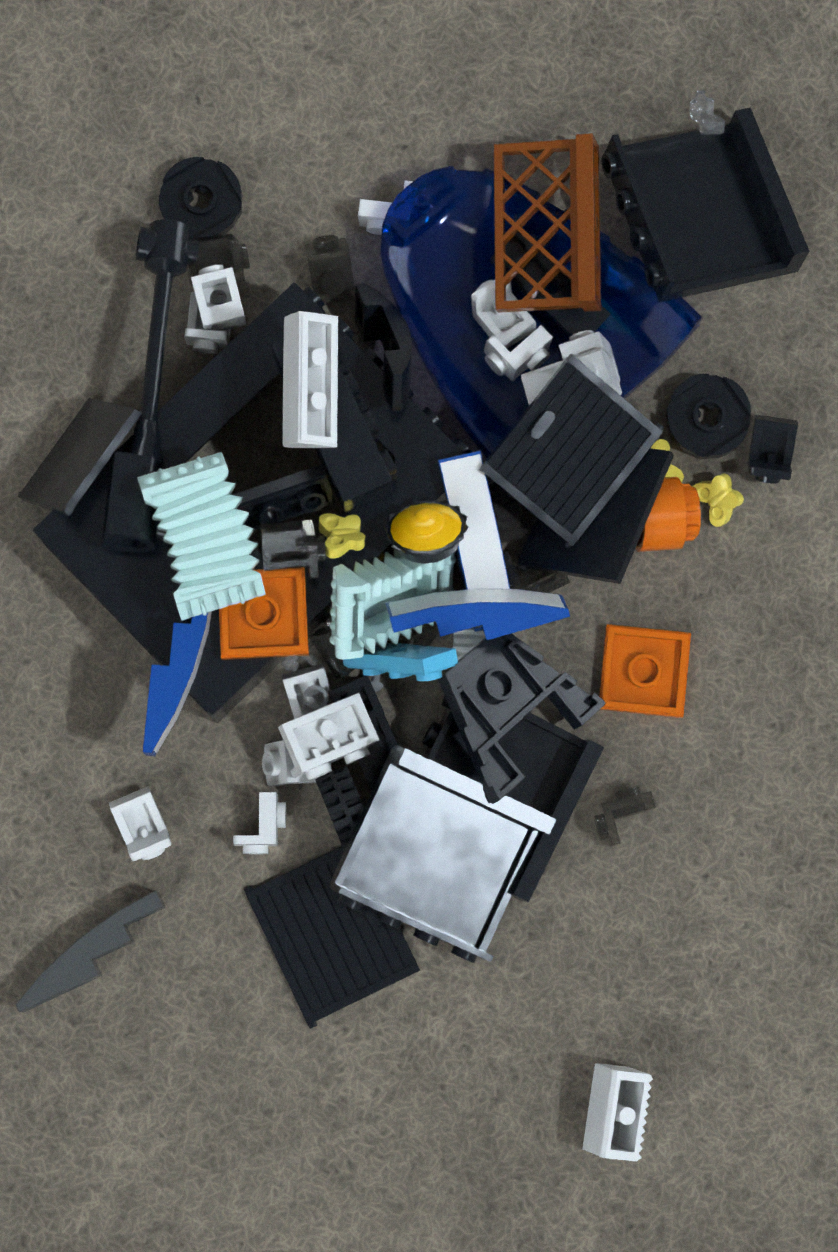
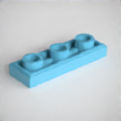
[343,642,458,681]

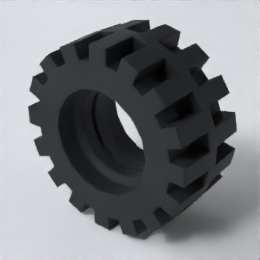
[315,766,364,850]

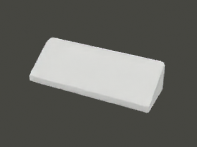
[282,311,338,448]

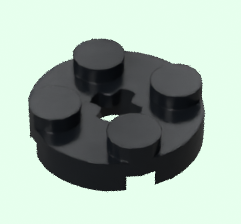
[159,157,242,242]
[666,374,751,459]

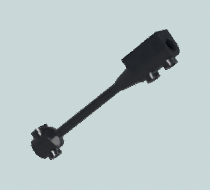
[101,219,199,552]

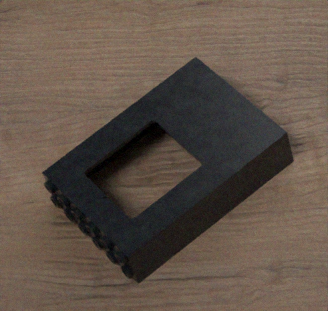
[33,282,472,723]

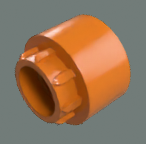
[635,477,701,552]

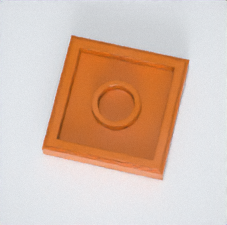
[219,567,309,660]
[599,624,691,718]

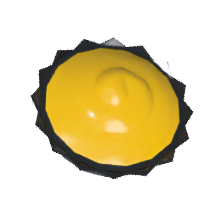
[383,498,469,564]

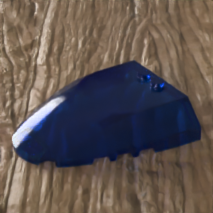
[380,166,702,458]

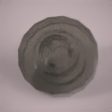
[489,482,537,543]

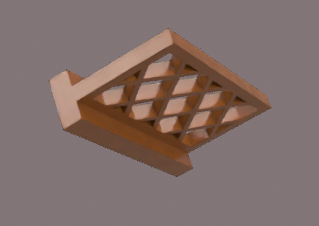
[494,133,601,313]

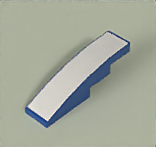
[438,450,510,632]
[385,589,570,640]
[143,611,212,757]

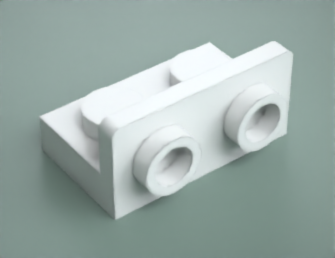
[278,693,379,781]

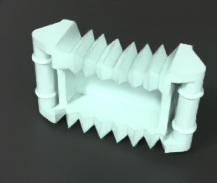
[137,452,266,621]
[329,548,456,660]

